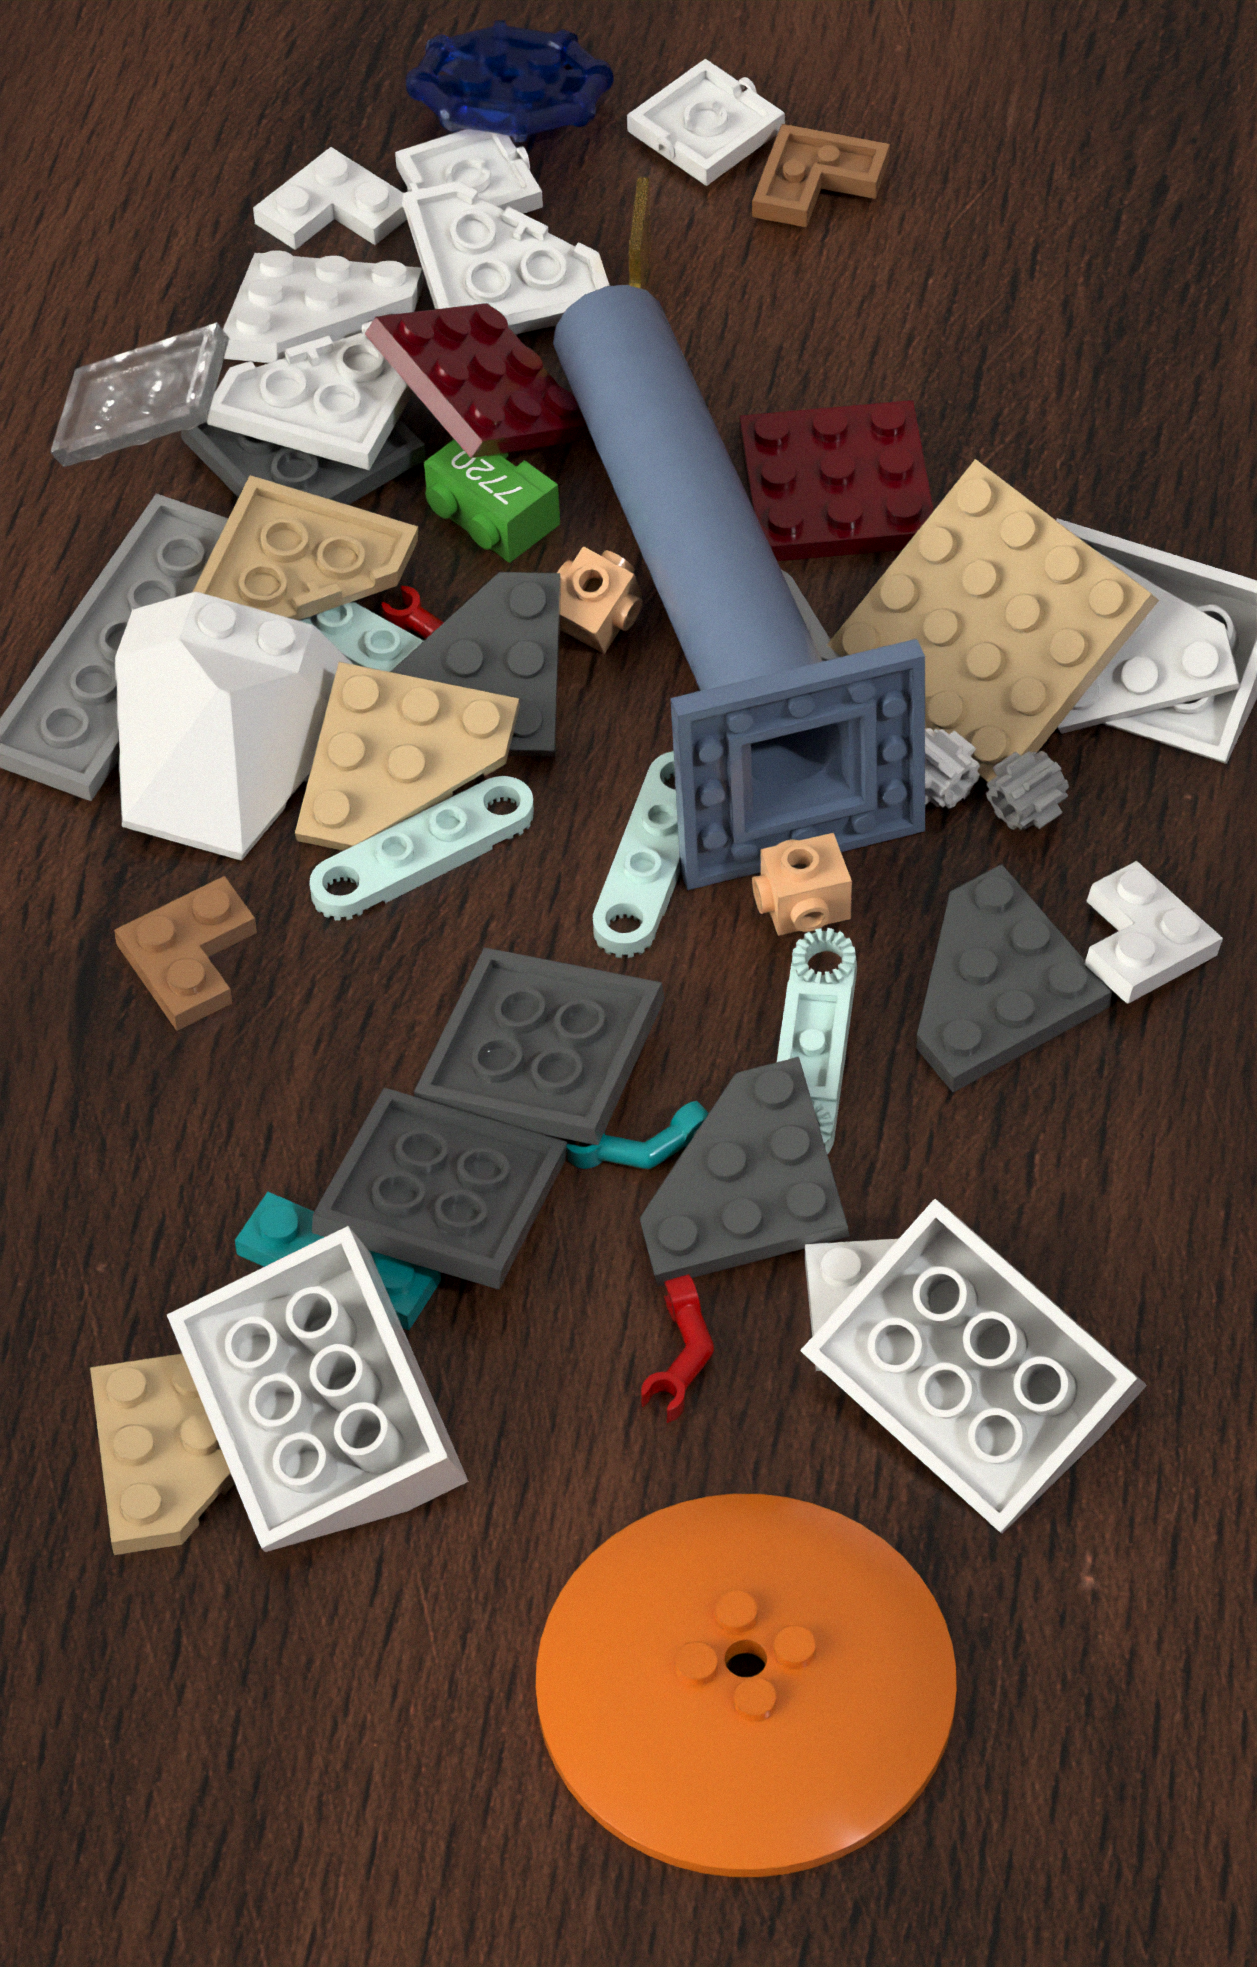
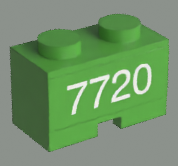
[424,439,560,563]

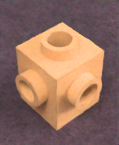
[557,546,642,654]
[752,833,852,936]

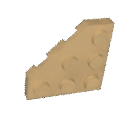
[193,475,418,621]
[295,662,520,851]
[90,1354,235,1555]

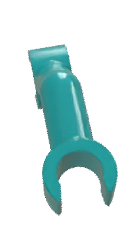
[566,1101,709,1169]

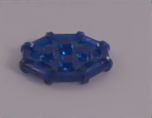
[405,20,614,142]

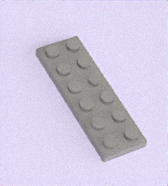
[0,493,228,801]

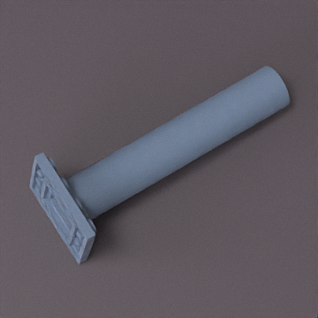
[553,285,925,890]

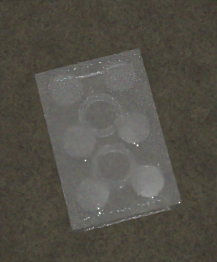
[50,323,230,467]

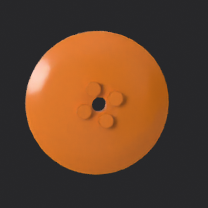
[536,1494,957,1877]

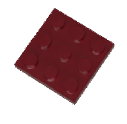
[365,303,589,458]
[739,400,934,561]

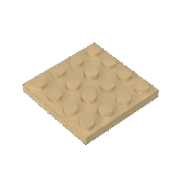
[827,459,1159,782]

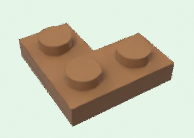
[752,124,890,228]
[114,876,257,1031]

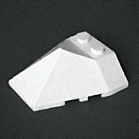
[115,592,354,861]

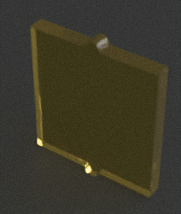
[629,177,651,290]

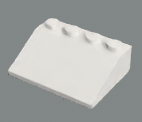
[1056,518,1257,764]
[800,1199,1147,1533]
[167,1226,469,1552]

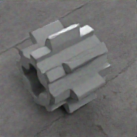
[986,751,1069,830]

